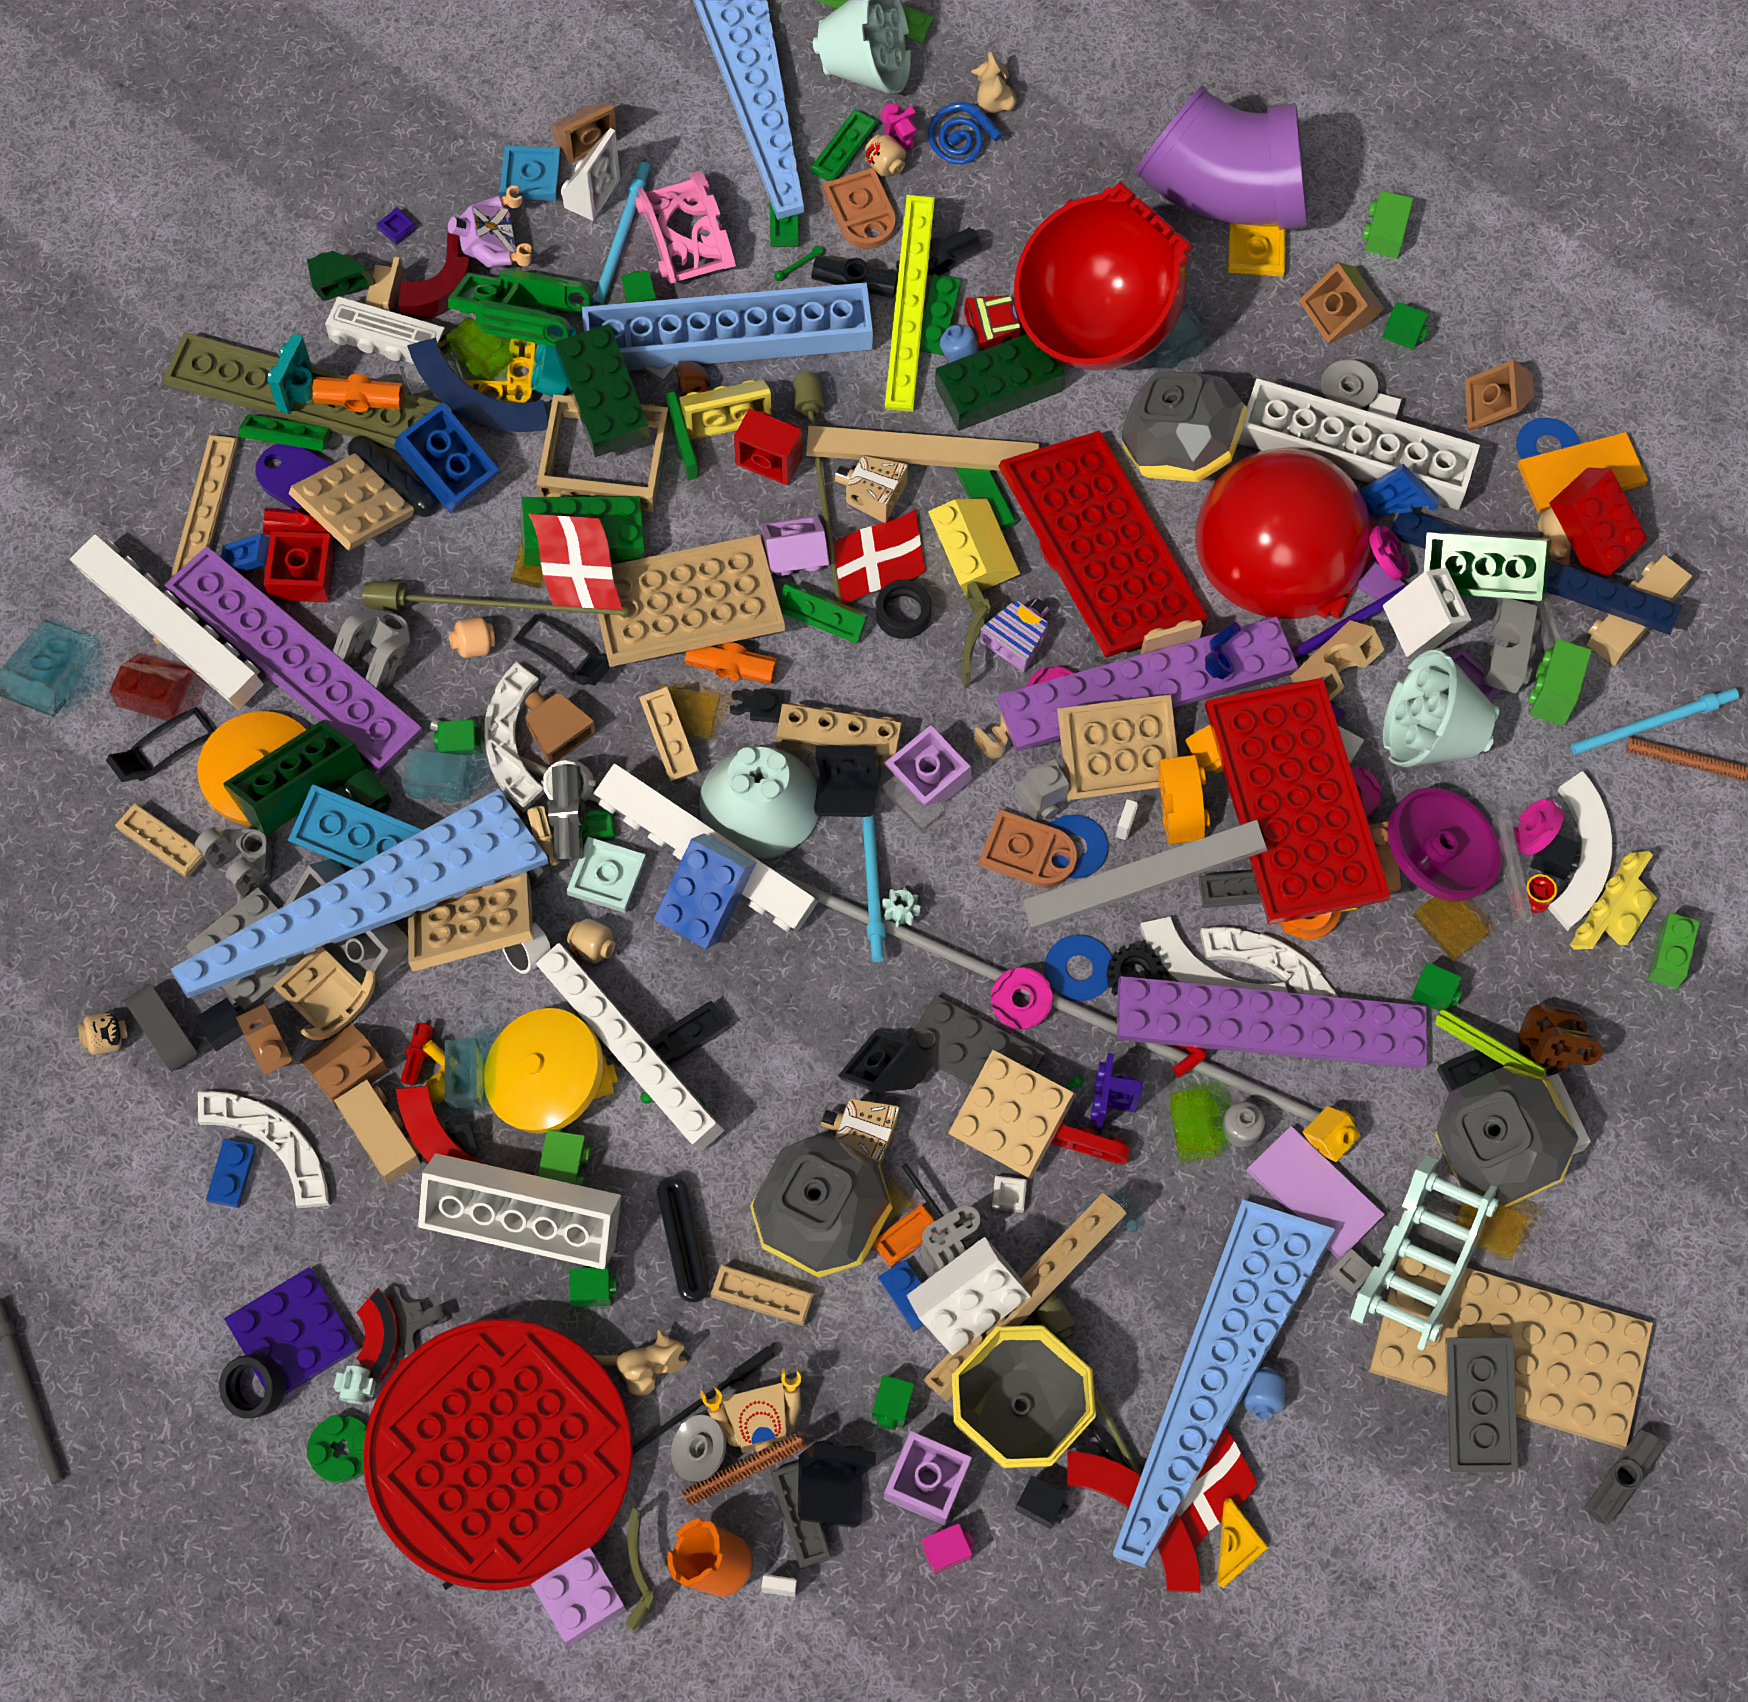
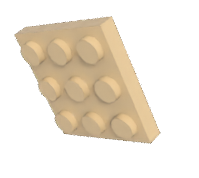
[289,453,414,551]
[948,1050,1077,1179]

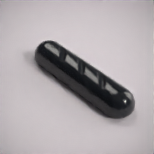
[347,435,439,517]
[657,1176,709,1303]

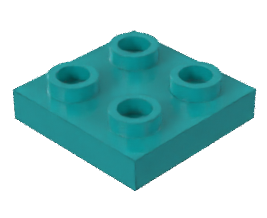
[267,333,313,414]

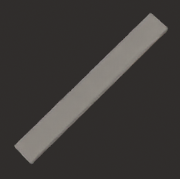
[1023,820,1268,931]

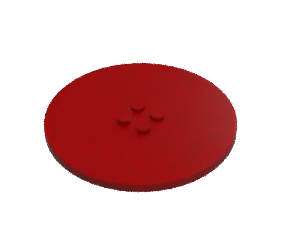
[363,1319,632,1591]

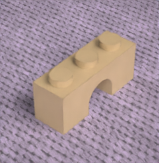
[1290,620,1384,701]

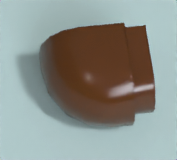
[677,361,711,396]

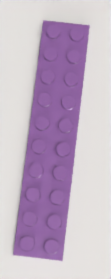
[164,546,423,773]
[996,617,1298,752]
[1116,976,1427,1069]

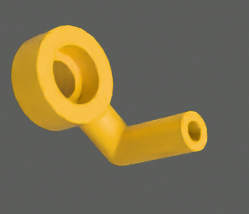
[423,1040,456,1104]

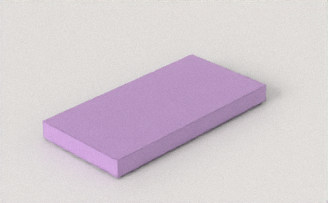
[1247,1126,1385,1260]

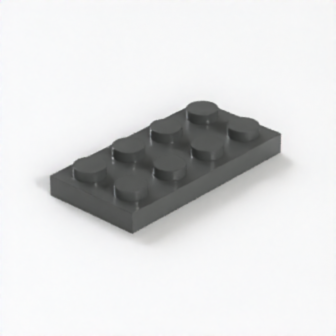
[909,995,1045,1086]
[1445,1337,1518,1472]

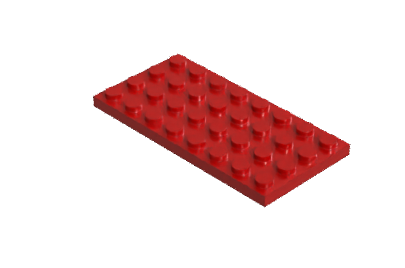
[998,430,1209,658]
[1205,678,1390,925]

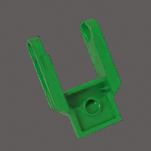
[448,269,594,347]

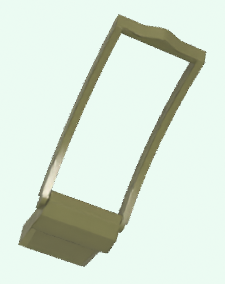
[962,582,991,689]
[625,1508,655,1634]

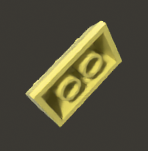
[679,379,772,440]
[928,499,1020,596]

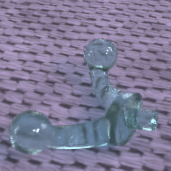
[1083,1191,1139,1233]

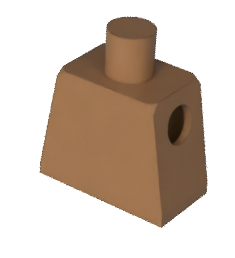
[525,691,596,766]
[236,1004,293,1075]

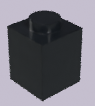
[1529,835,1581,880]
[194,998,245,1052]
[1015,1475,1069,1529]

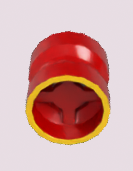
[1520,874,1557,914]

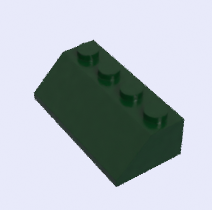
[223,720,365,836]

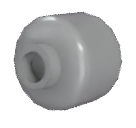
[1221,1102,1265,1147]

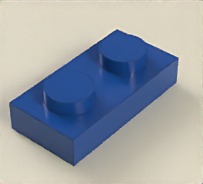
[221,533,270,573]
[206,1139,256,1208]
[878,1260,924,1333]

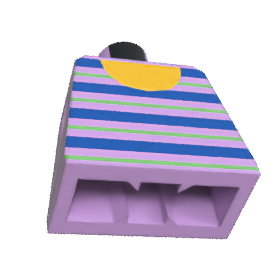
[980,599,1049,673]

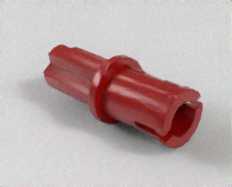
[401,1023,435,1086]

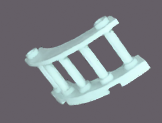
[1351,1155,1499,1351]

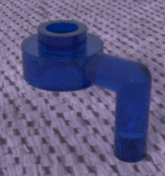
[1205,621,1241,680]

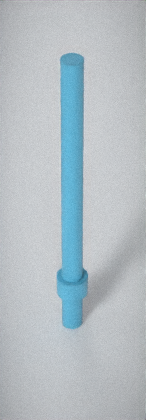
[592,162,651,306]
[1570,688,1739,755]
[862,814,886,962]

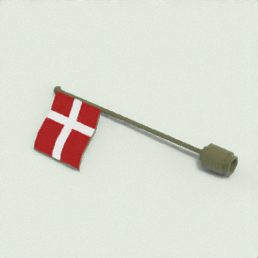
[792,371,925,605]
[362,514,629,618]
[1033,1292,1257,1549]

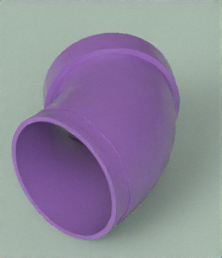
[1133,85,1308,230]

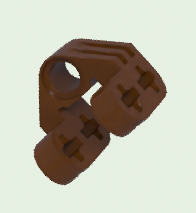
[1519,1004,1603,1075]

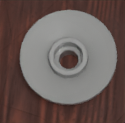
[1321,359,1378,409]
[671,1415,726,1482]

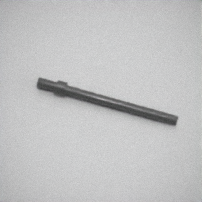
[0,1299,64,1484]

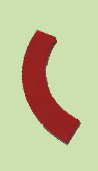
[396,1085,534,1175]
[1067,1451,1201,1593]

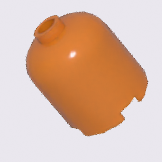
[667,1518,753,1597]

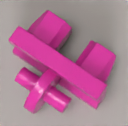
[880,103,917,151]

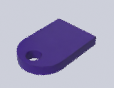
[255,444,331,510]

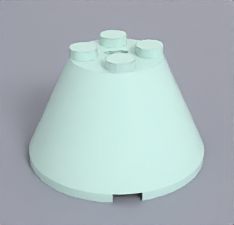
[813,0,911,94]
[1383,650,1499,767]
[699,747,819,860]

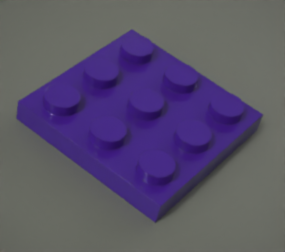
[224,1267,359,1395]

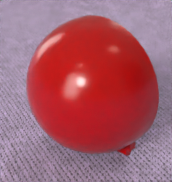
[1014,182,1193,371]
[1195,448,1377,619]

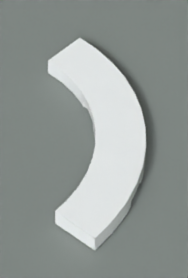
[484,661,544,813]
[1548,771,1612,931]
[1140,917,1288,992]
[1200,927,1338,997]
[198,1091,330,1208]

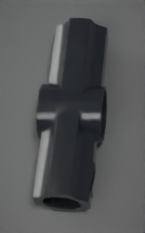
[896,227,981,275]
[811,254,899,299]

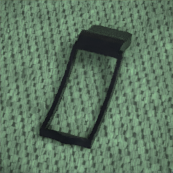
[513,614,611,686]
[106,707,215,782]

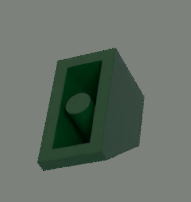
[307,251,376,301]

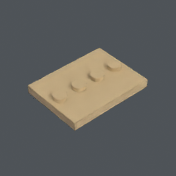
[1057,694,1178,800]
[408,872,533,972]

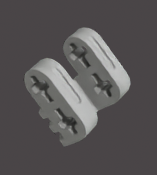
[333,608,410,693]
[195,827,273,898]
[921,1205,980,1276]

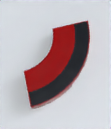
[356,1288,399,1381]

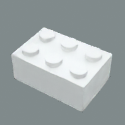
[907,1237,1031,1355]

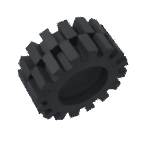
[1106,944,1164,996]

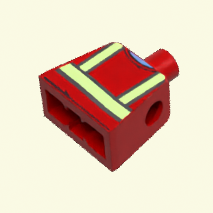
[964,295,1023,351]

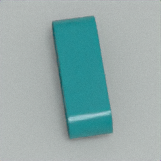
[530,325,576,397]

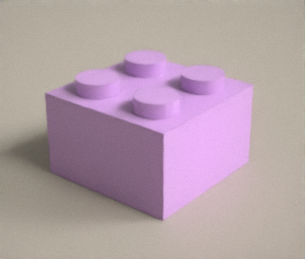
[884,1431,972,1526]
[531,1547,626,1648]

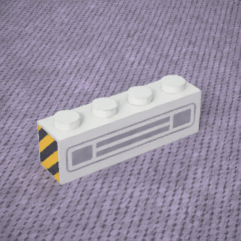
[325,296,448,367]

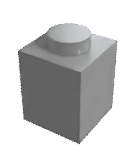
[1025,759,1069,811]

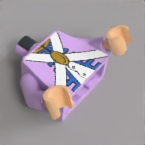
[448,186,532,268]

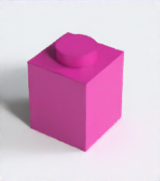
[921,1523,975,1575]

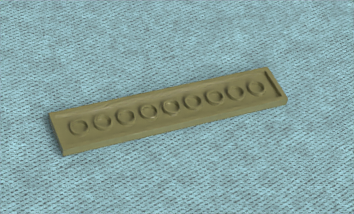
[163,332,455,449]

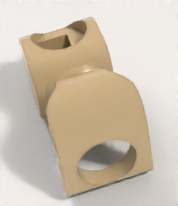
[973,714,1011,759]

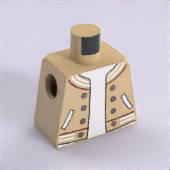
[835,456,908,523]
[821,1099,900,1167]

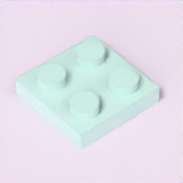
[567,837,646,913]

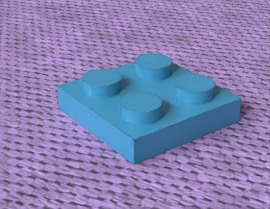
[500,146,561,201]

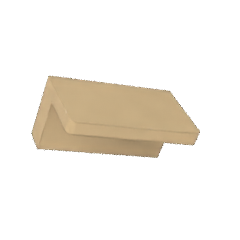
[365,256,404,313]

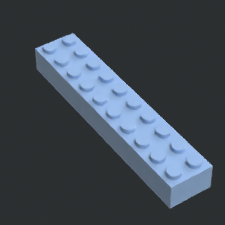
[582,283,873,371]

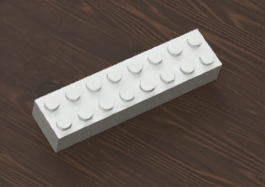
[1238,378,1480,510]

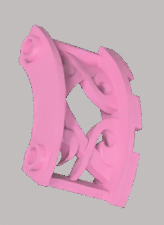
[634,170,736,284]

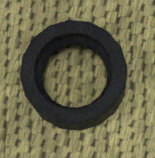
[876,580,932,639]
[219,1353,286,1419]

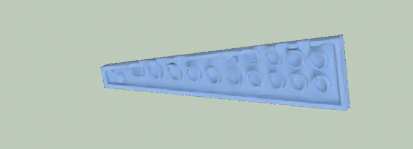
[171,789,548,998]

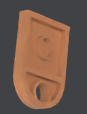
[822,168,896,249]
[978,809,1077,888]

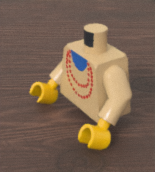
[700,1367,802,1466]

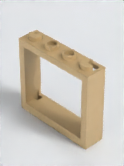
[536,394,669,512]

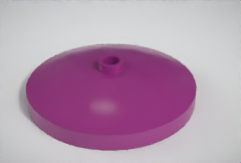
[1388,787,1501,902]

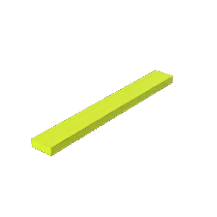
[885,195,935,412]

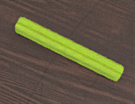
[1435,1009,1547,1078]

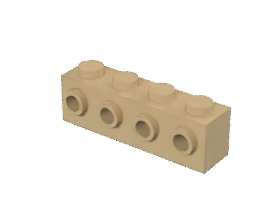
[776,703,901,765]

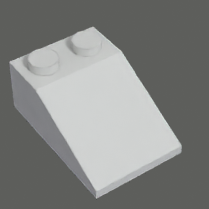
[561,128,621,221]

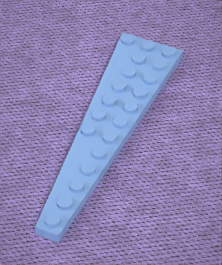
[693,0,804,220]
[1113,1199,1335,1568]

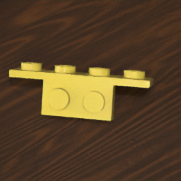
[1570,851,1657,950]

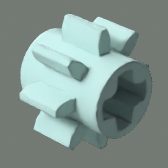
[882,887,920,927]
[333,1366,376,1405]

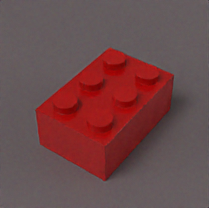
[1549,467,1648,576]

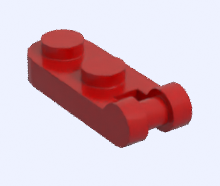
[1051,1121,1131,1165]

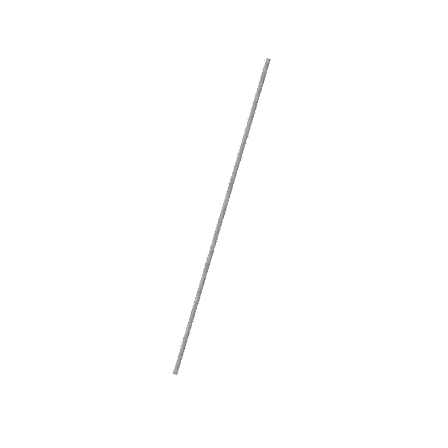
[430,718,1321,1122]

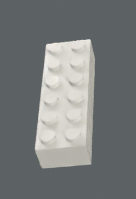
[418,1153,621,1270]

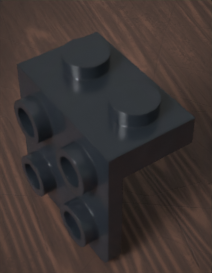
[814,745,882,817]
[798,1441,876,1528]

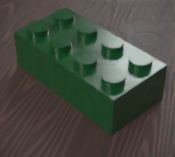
[554,324,650,458]
[935,334,1064,431]

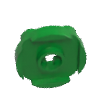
[307,1415,367,1484]

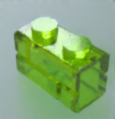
[446,317,513,380]
[1168,1089,1224,1162]

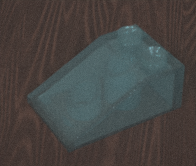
[0,619,99,717]

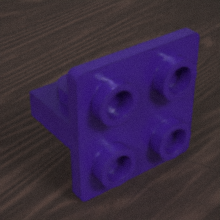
[1090,1053,1143,1131]

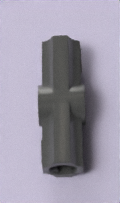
[548,766,586,859]
[1583,1429,1664,1526]

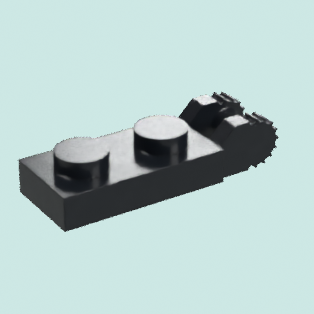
[649,1000,729,1065]

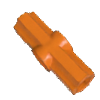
[312,374,404,412]
[684,642,778,685]

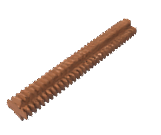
[1626,737,1748,782]
[682,1432,808,1505]

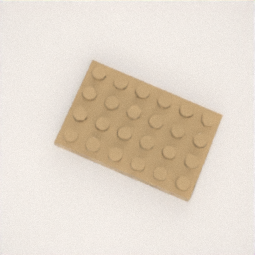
[597,534,785,667]

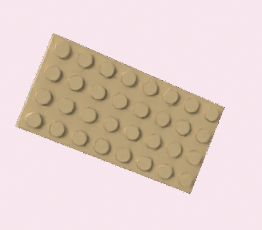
[1369,1256,1653,1449]

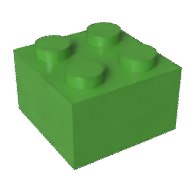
[1527,639,1592,726]

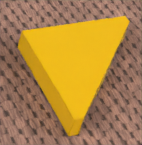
[1217,1498,1269,1588]

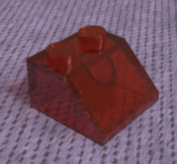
[109,653,194,721]

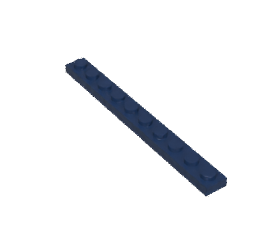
[1391,512,1682,635]

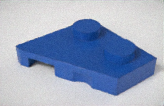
[1360,463,1440,516]

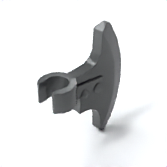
[389,1285,448,1356]

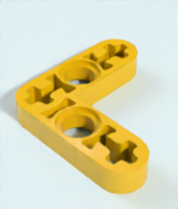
[463,338,536,403]

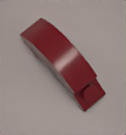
[399,233,472,320]

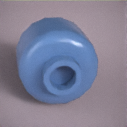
[940,324,981,363]
[1242,1367,1286,1419]

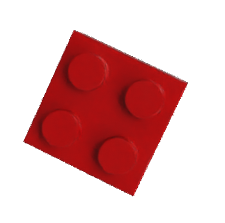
[734,408,802,486]
[264,531,335,603]

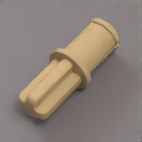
[527,806,560,866]

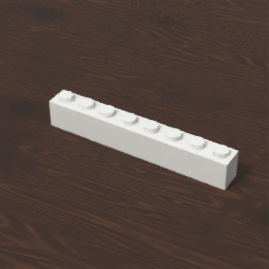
[70,534,264,710]
[593,763,819,932]
[535,943,725,1152]

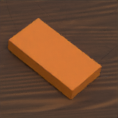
[873,1203,936,1268]

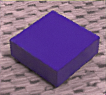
[377,207,417,245]

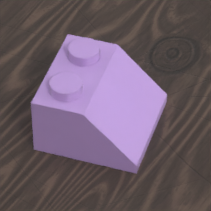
[760,515,829,576]
[885,725,972,807]

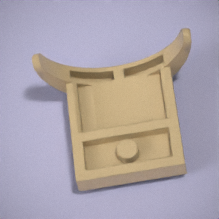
[273,946,376,1040]

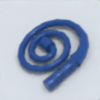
[928,101,1003,165]

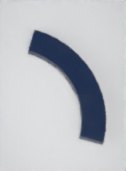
[407,337,549,432]

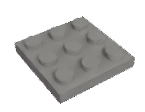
[185,887,309,1013]

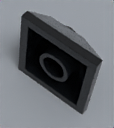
[838,1029,932,1093]

